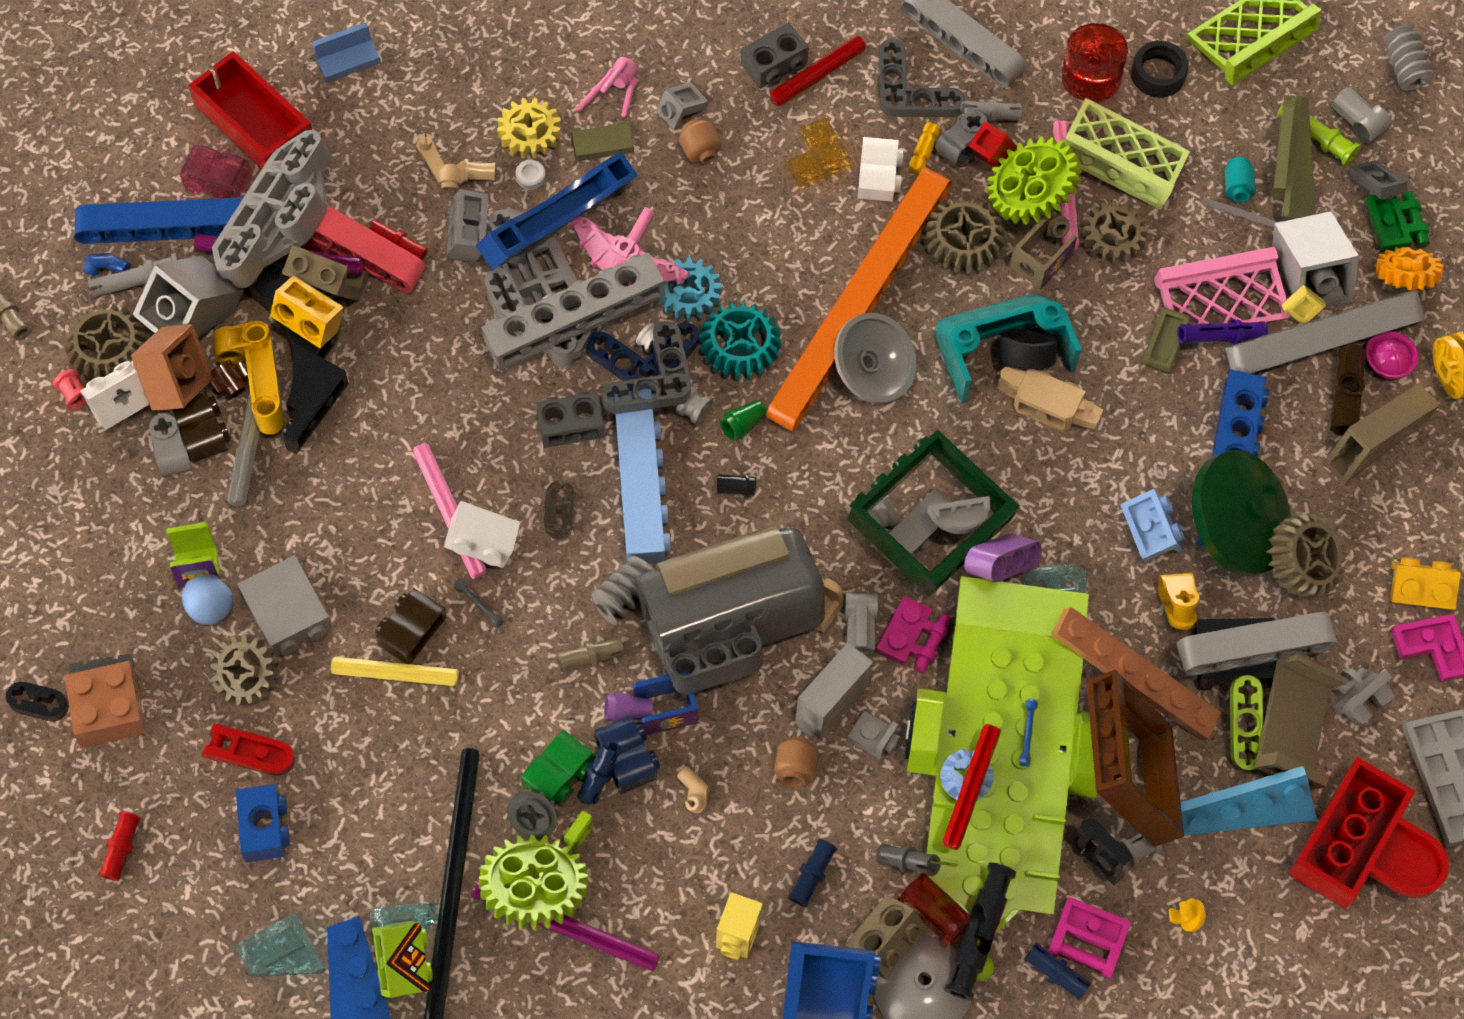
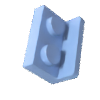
[1120,489,1185,562]

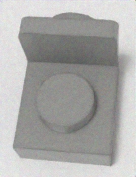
[657,82,709,129]
[847,711,900,760]

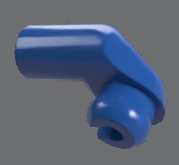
[83,253,131,276]

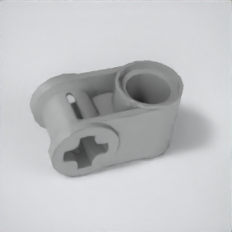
[149,413,192,477]

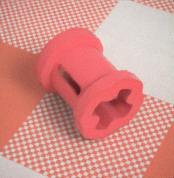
[53,369,87,410]

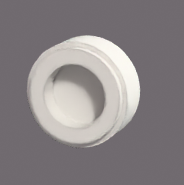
[516,160,546,190]

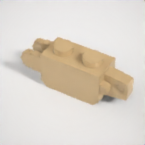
[997,366,1103,431]

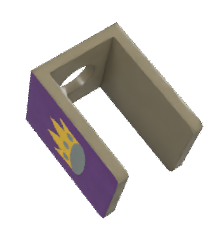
[1009,215,1077,290]

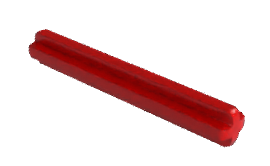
[770,35,866,106]
[942,724,1001,850]

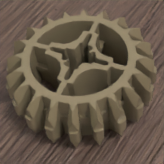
[924,197,1005,275]
[64,303,149,381]
[1267,513,1347,599]

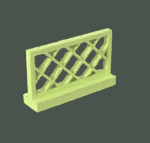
[1064,98,1190,210]

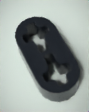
[6,682,69,722]

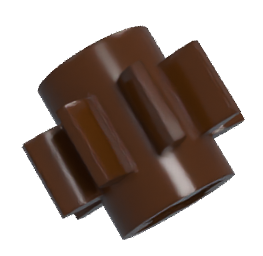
[209,360,248,398]

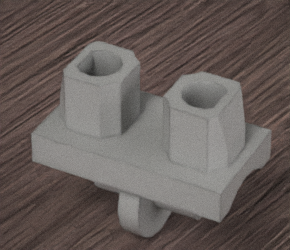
[1331,668,1395,725]

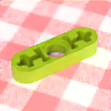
[1230,675,1263,770]

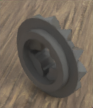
[507,788,560,839]

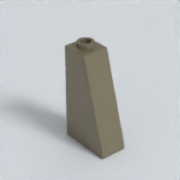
[1323,383,1440,485]

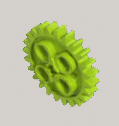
[986,136,1082,225]
[479,834,588,930]

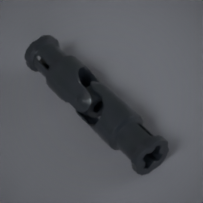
[944,862,1016,1001]

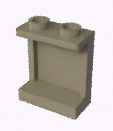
[282,246,370,301]

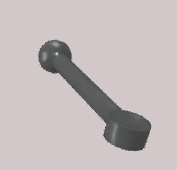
[455,579,503,627]

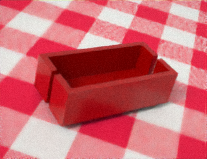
[188,51,312,169]

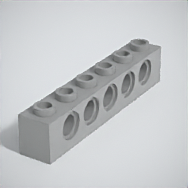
[481,252,666,370]

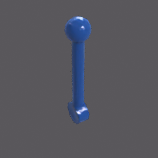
[1020,698,1038,767]

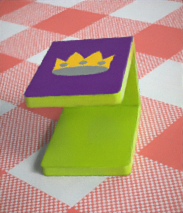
[166,522,220,588]

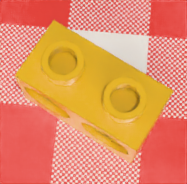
[270,275,344,348]

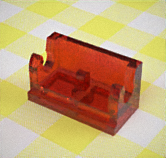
[898,873,970,949]

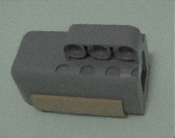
[636,525,826,694]

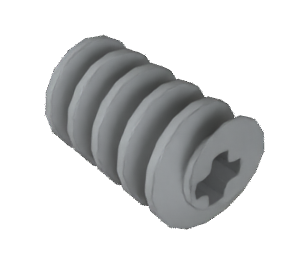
[1383,26,1435,91]
[591,556,655,625]

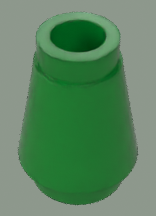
[720,400,767,440]

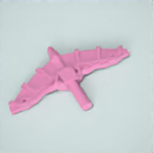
[569,207,690,295]

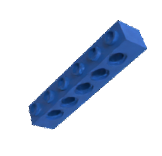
[1196,369,1270,547]

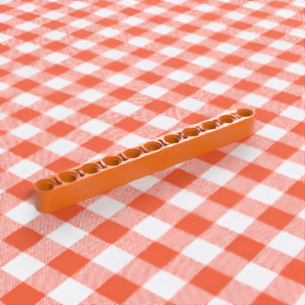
[766,167,952,432]

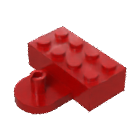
[1288,756,1449,909]

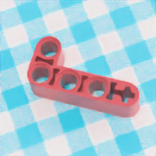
[304,207,426,293]

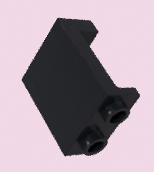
[1192,618,1277,690]

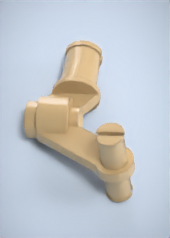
[417,133,495,192]

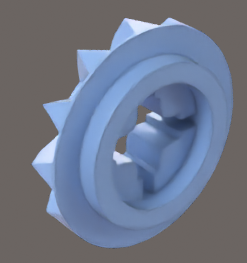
[940,749,994,800]

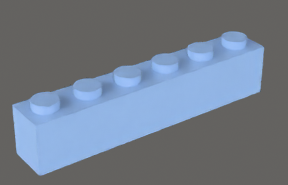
[614,388,671,564]

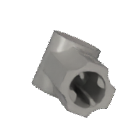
[1331,87,1392,144]
[844,592,878,656]

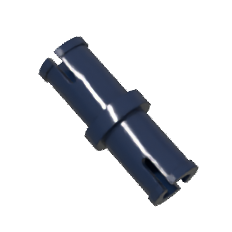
[578,740,622,804]
[788,839,837,907]
[1024,942,1091,1000]

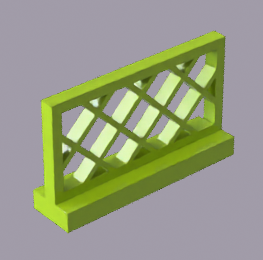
[1187,0,1321,86]

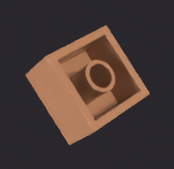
[131,324,213,411]
[64,661,147,748]

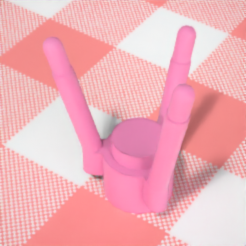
[576,57,639,118]

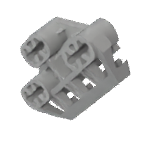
[212,130,332,288]
[484,208,598,368]

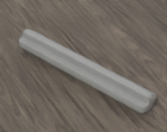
[227,394,260,507]

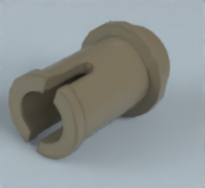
[1040,209,1070,238]

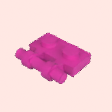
[876,596,952,673]

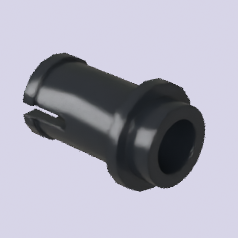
[717,473,756,498]

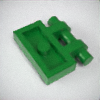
[1364,191,1430,252]

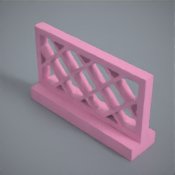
[1154,247,1291,324]

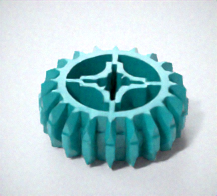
[699,300,782,381]

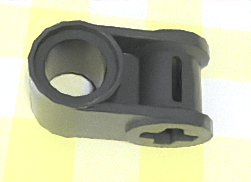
[935,111,988,168]

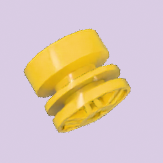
[1432,332,1464,399]

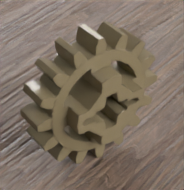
[1081,201,1148,264]
[210,634,280,705]

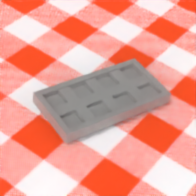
[1402,709,1464,847]

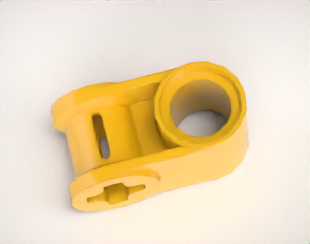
[1158,573,1199,630]

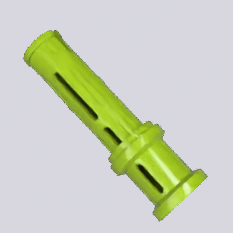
[1277,104,1361,167]

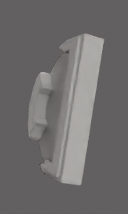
[927,496,990,534]

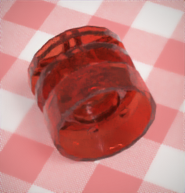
[1061,23,1128,102]

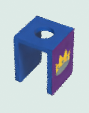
[633,671,699,735]

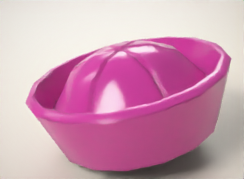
[1366,331,1418,380]

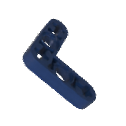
[586,322,699,393]

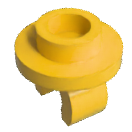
[1168,898,1206,932]

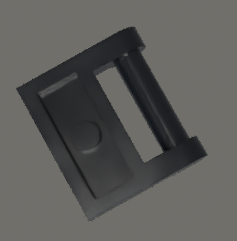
[1072,818,1133,885]

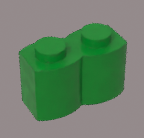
[521,730,594,806]

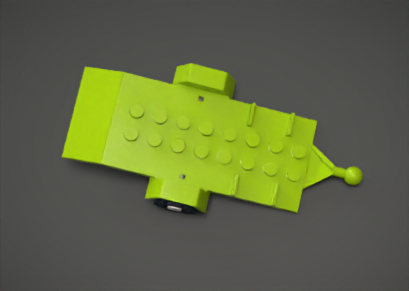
[905,576,1098,981]

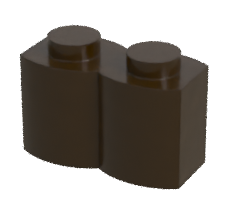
[172,389,231,463]
[375,588,447,664]

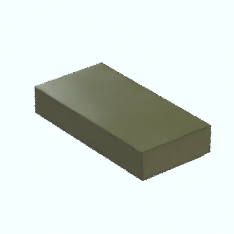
[571,122,634,162]
[1141,307,1191,374]

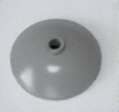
[834,313,916,404]
[873,936,973,1019]

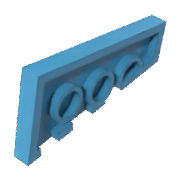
[1181,766,1317,835]

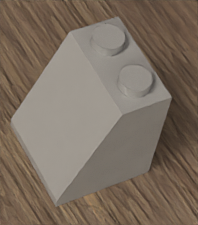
[1272,211,1359,307]
[132,255,244,337]

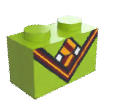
[372,921,432,998]

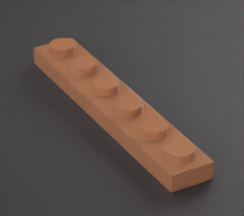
[1051,607,1221,740]

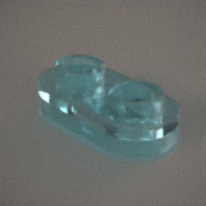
[1024,565,1088,593]
[370,903,438,929]

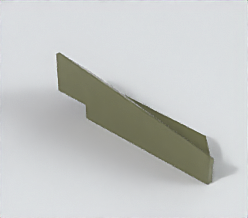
[1273,95,1316,221]

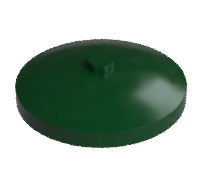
[1192,450,1291,576]

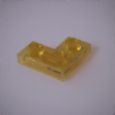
[786,117,852,189]

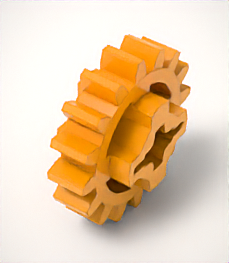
[1375,247,1444,290]

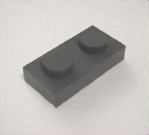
[1349,160,1408,199]

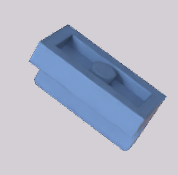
[312,23,381,83]

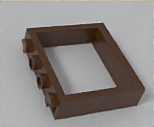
[1087,670,1184,847]

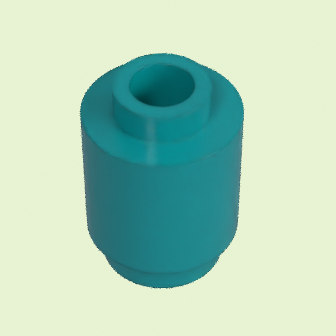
[1224,157,1256,203]

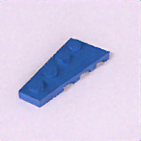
[327,916,391,1019]

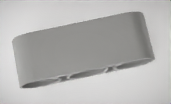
[877,489,953,571]

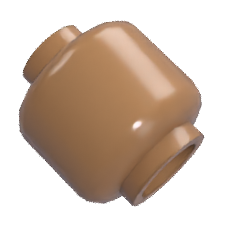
[679,118,722,164]
[774,736,819,788]

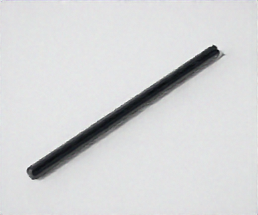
[424,748,480,1019]

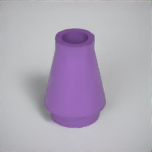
[604,691,653,722]

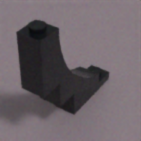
[244,264,349,455]

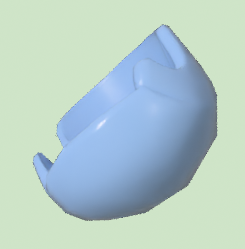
[181,574,233,625]

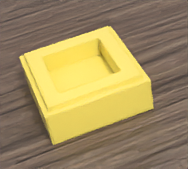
[1282,285,1326,324]

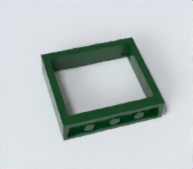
[847,430,1020,597]

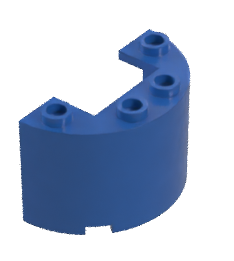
[783,941,881,1019]

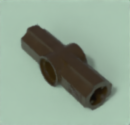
[1330,343,1366,436]

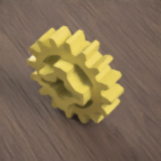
[497,98,561,159]

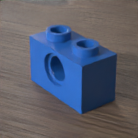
[236,784,290,862]

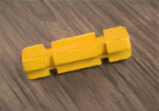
[908,122,940,176]

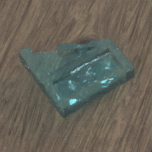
[235,912,326,977]

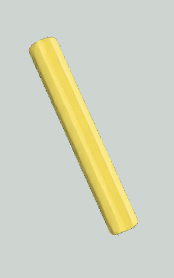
[331,657,459,686]

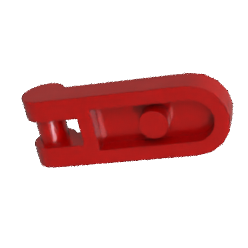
[202,724,295,776]

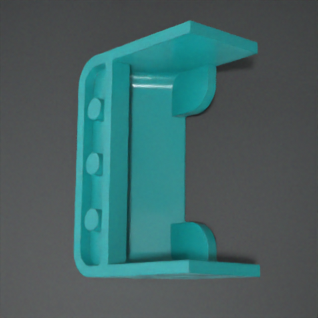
[935,293,1082,403]

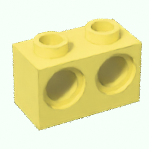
[716,892,763,960]

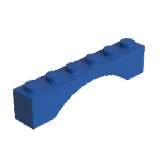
[475,151,638,270]

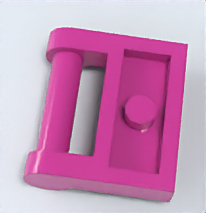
[1048,897,1131,979]

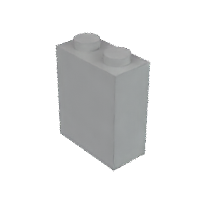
[237,555,332,657]
[795,642,873,740]

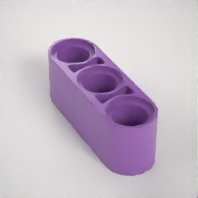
[964,533,1042,582]

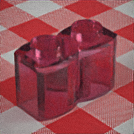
[179,145,252,199]

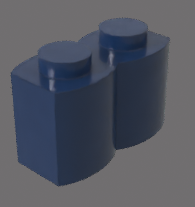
[594,715,660,794]

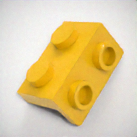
[1390,557,1461,610]

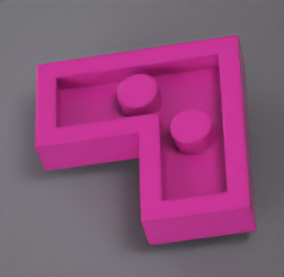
[1390,614,1464,683]

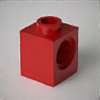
[968,121,1017,167]

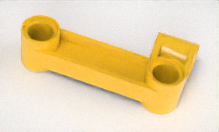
[213,321,285,435]

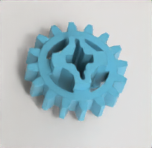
[658,257,722,321]

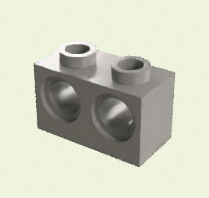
[446,189,488,262]

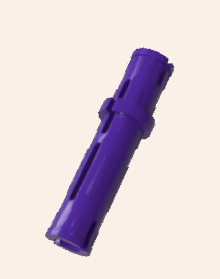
[1177,320,1268,344]

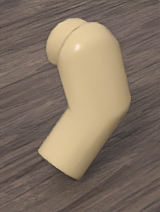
[677,766,709,813]

